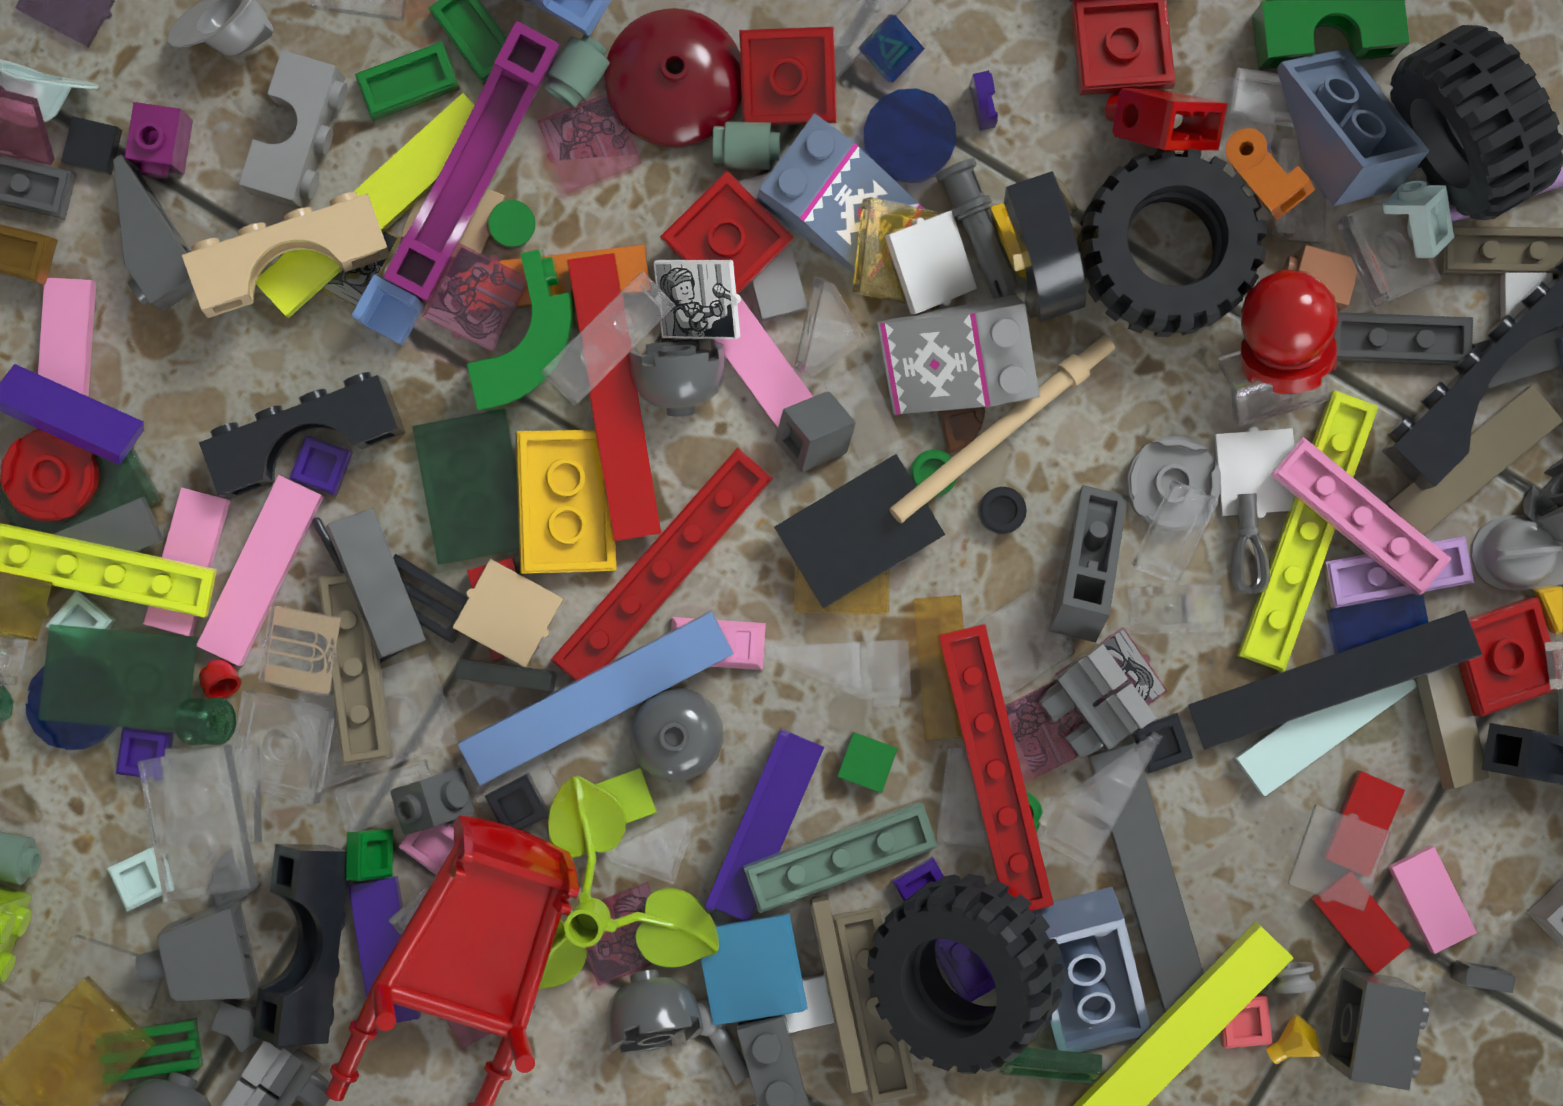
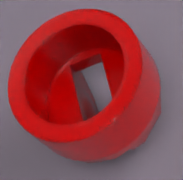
[199,659,242,701]

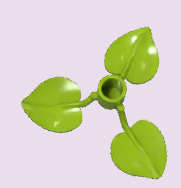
[539,776,719,989]

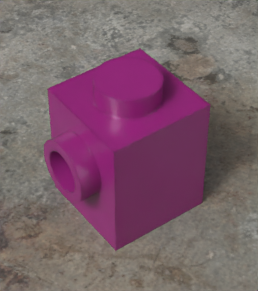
[124,102,193,179]

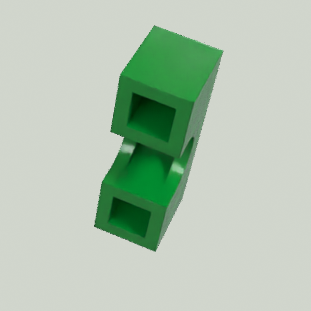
[1252,0,1410,70]

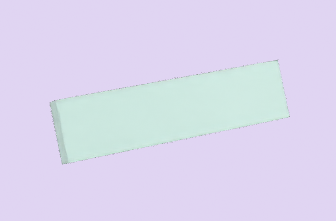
[1234,680,1418,797]

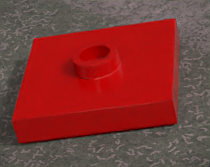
[1070,0,1176,96]
[739,26,837,125]
[660,171,794,295]
[1458,597,1563,717]

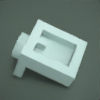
[1382,181,1454,258]

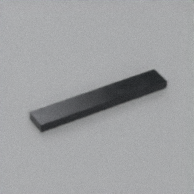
[1188,610,1483,750]

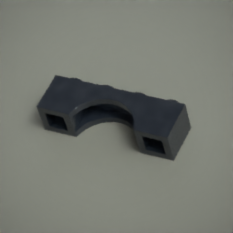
[199,372,406,499]
[253,844,349,1046]

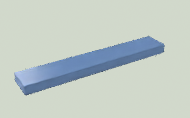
[457,610,734,786]

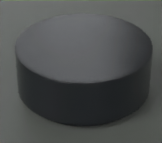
[978,486,1027,534]

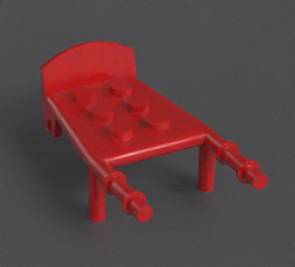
[325,815,579,1106]

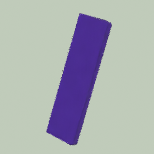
[704,728,824,921]

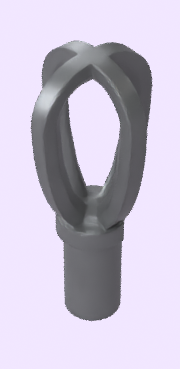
[1231,493,1270,594]

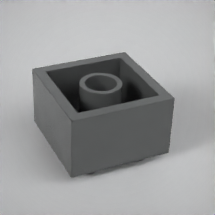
[1326,968,1429,1091]

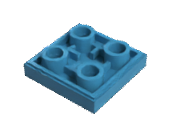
[701,913,808,1026]

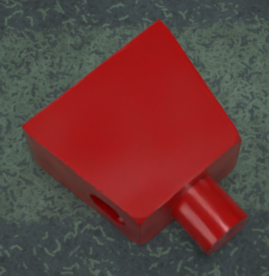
[1105,88,1228,151]

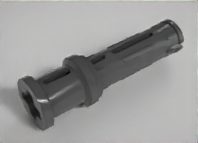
[935,158,1022,299]

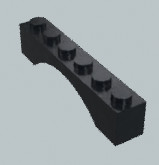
[1382,258,1563,491]

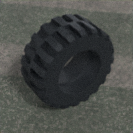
[1390,25,1563,220]
[1077,149,1268,337]
[867,874,1064,1074]

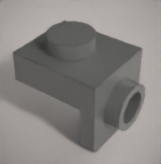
[390,767,475,835]

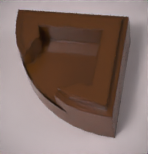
[937,407,985,455]

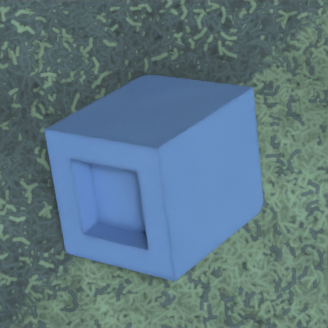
[352,275,425,346]

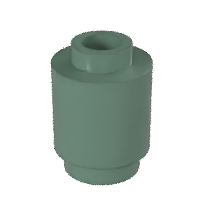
[544,34,610,109]
[713,122,780,170]
[0,831,41,885]

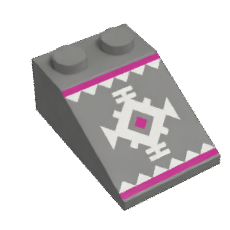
[876,294,1040,415]

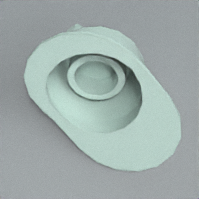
[0,59,99,124]

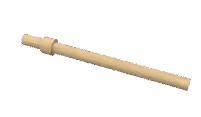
[889,335,1115,523]

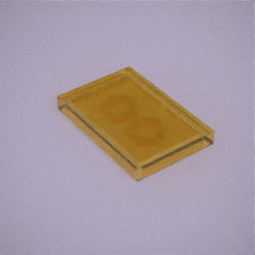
[0,976,155,1106]

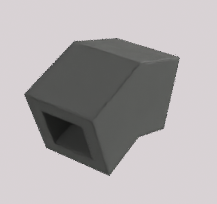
[211,999,261,1053]

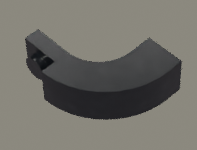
[1004,171,1086,322]
[1482,723,1563,785]

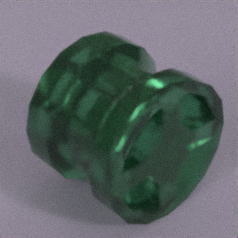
[174,697,237,746]

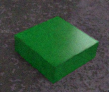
[837,732,898,793]
[346,828,393,881]

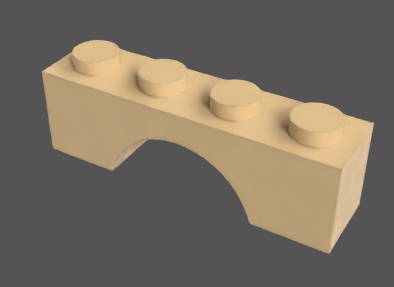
[182,192,390,318]

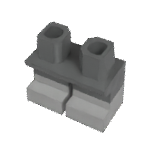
[1038,644,1157,758]
[221,1041,330,1106]

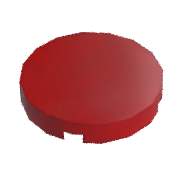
[0,429,100,522]

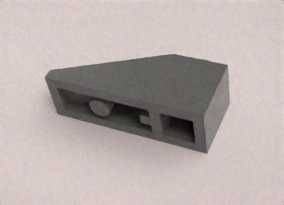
[113,155,194,311]
[1050,485,1128,643]

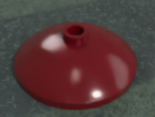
[605,8,742,148]

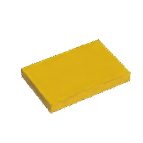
[515,430,616,574]

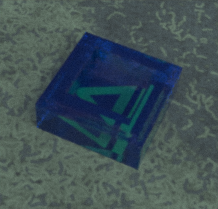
[858,14,925,83]

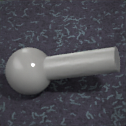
[697,998,750,1085]

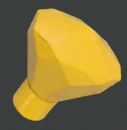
[1266,1014,1322,1065]

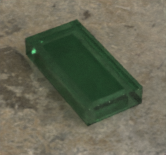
[999,1047,1102,1084]

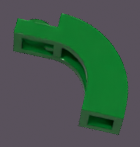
[467,249,574,410]

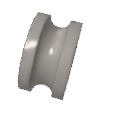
[1272,962,1317,994]

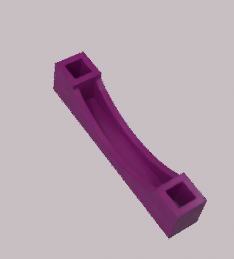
[383,20,559,303]

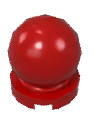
[1241,269,1338,394]

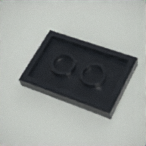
[774,454,946,608]

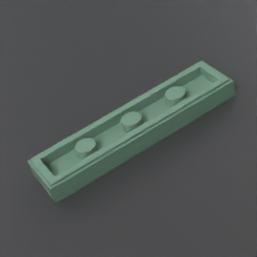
[743,801,938,913]

